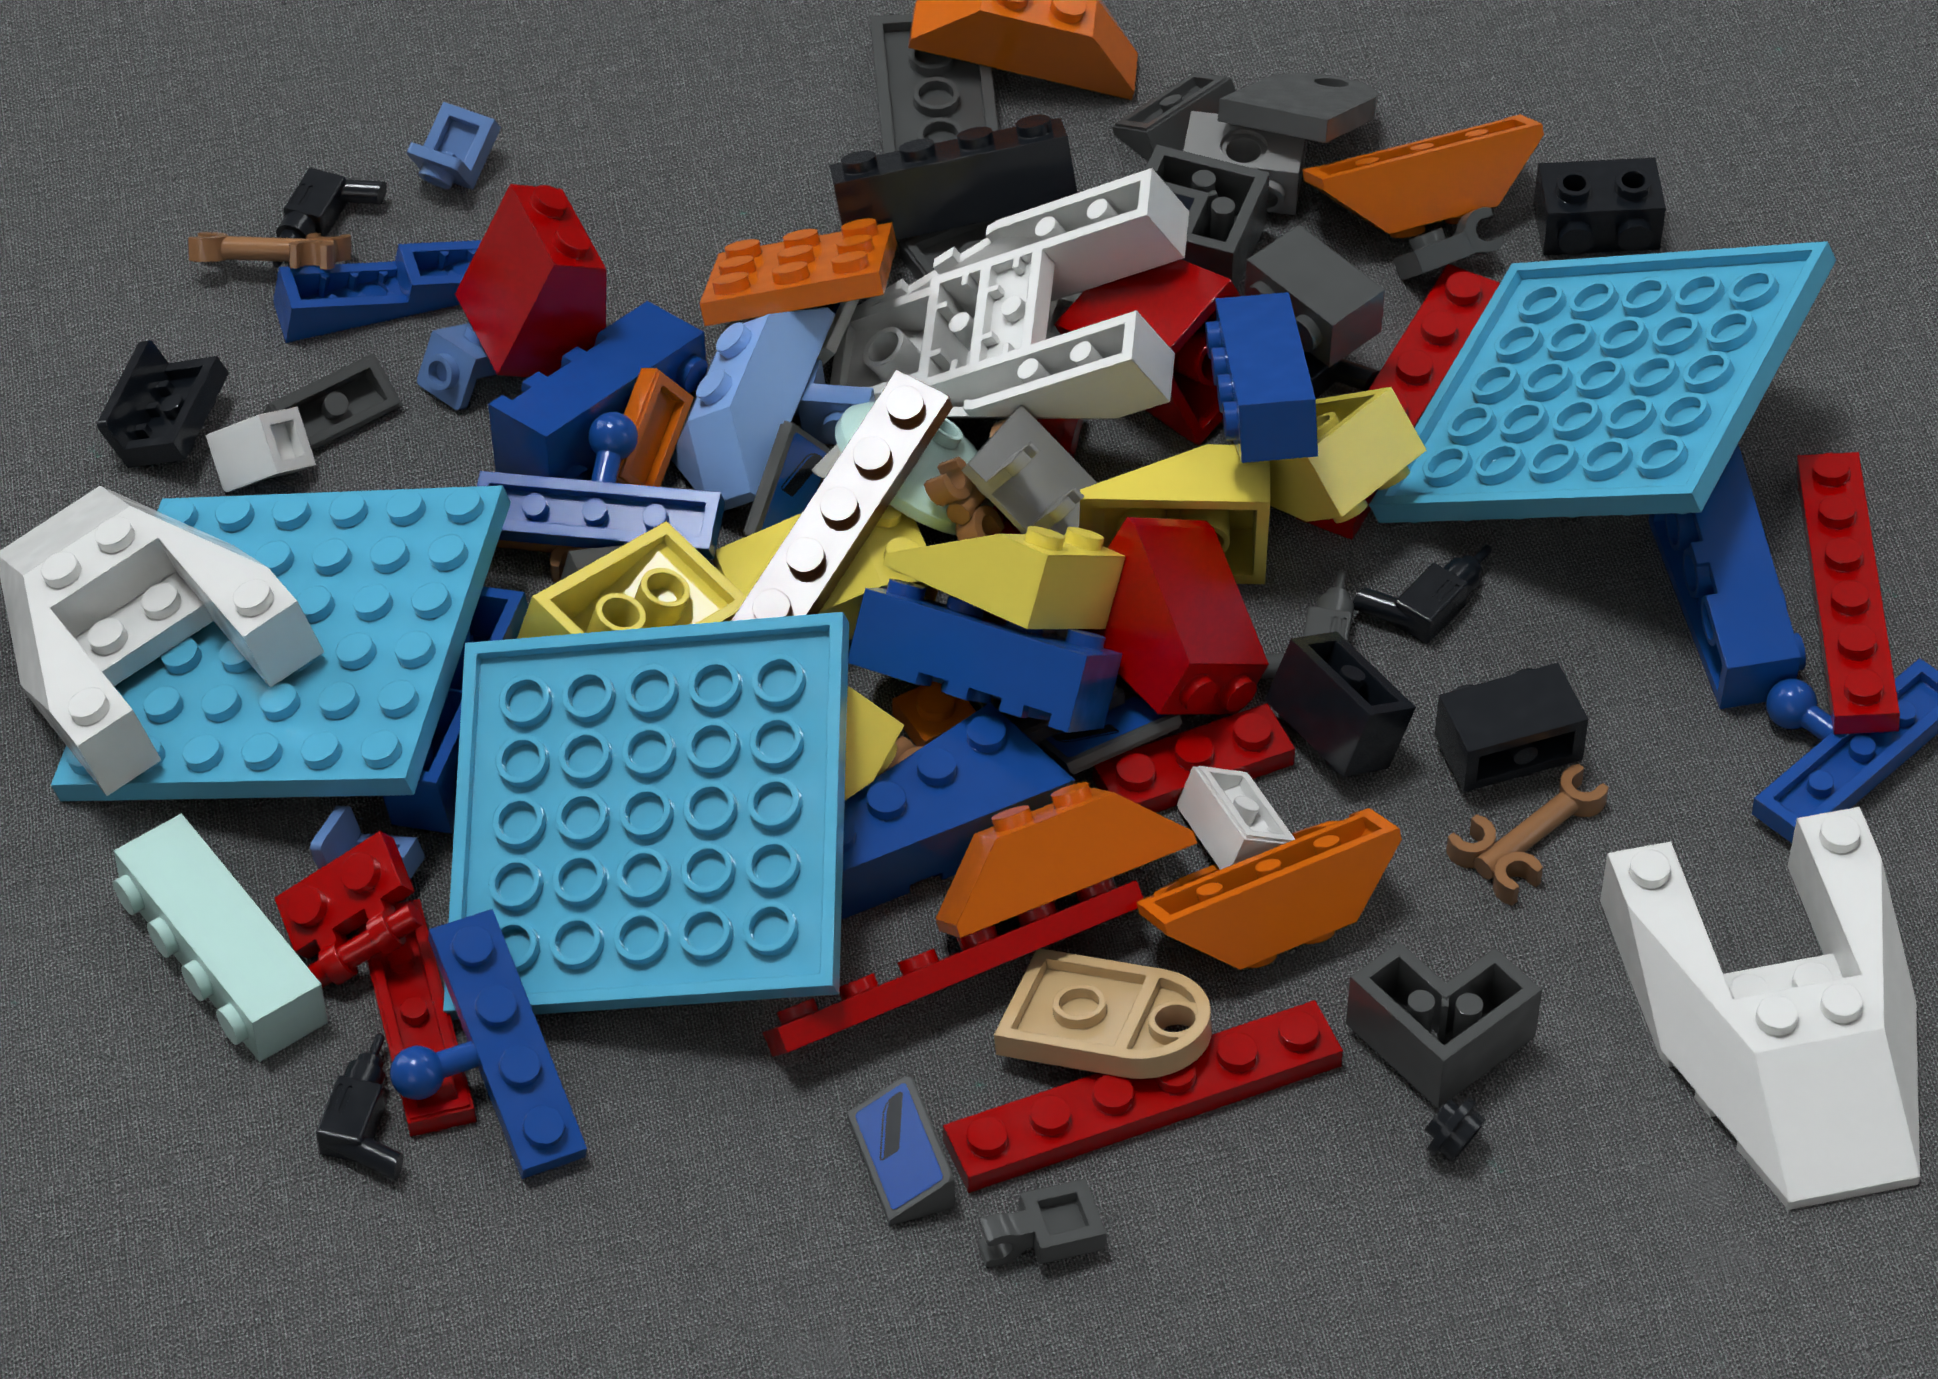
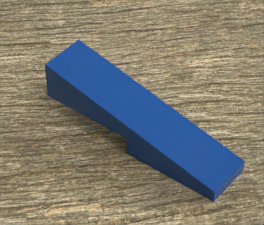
[273,240,482,343]

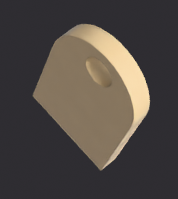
[994,948,1212,1079]

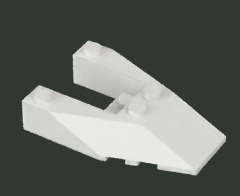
[830,168,1189,419]
[0,486,324,796]
[1600,807,1920,1210]

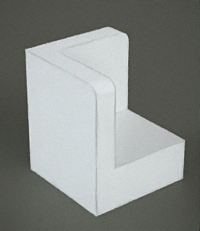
[206,406,316,492]

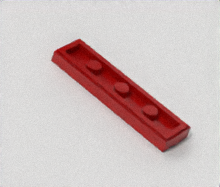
[358,899,476,1137]

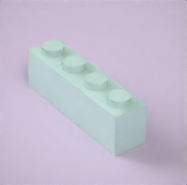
[113,813,328,1062]

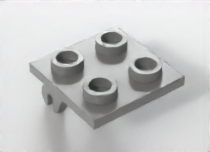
[961,405,1097,535]

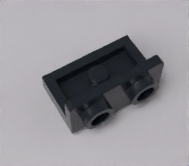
[97,340,229,468]

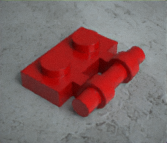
[274,831,424,988]

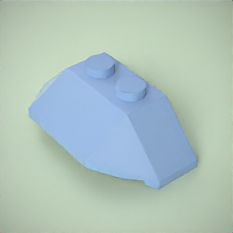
[671,307,835,511]

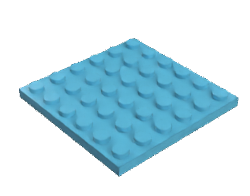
[1369,241,1836,523]
[51,485,511,802]
[443,612,849,1020]

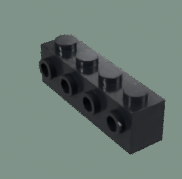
[829,115,1078,240]

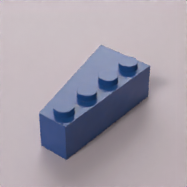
[1205,292,1318,463]
[1648,444,1806,709]

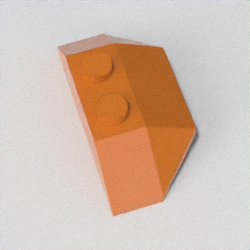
[908,0,1138,100]
[1302,114,1544,238]
[935,782,1197,938]
[1136,808,1402,970]

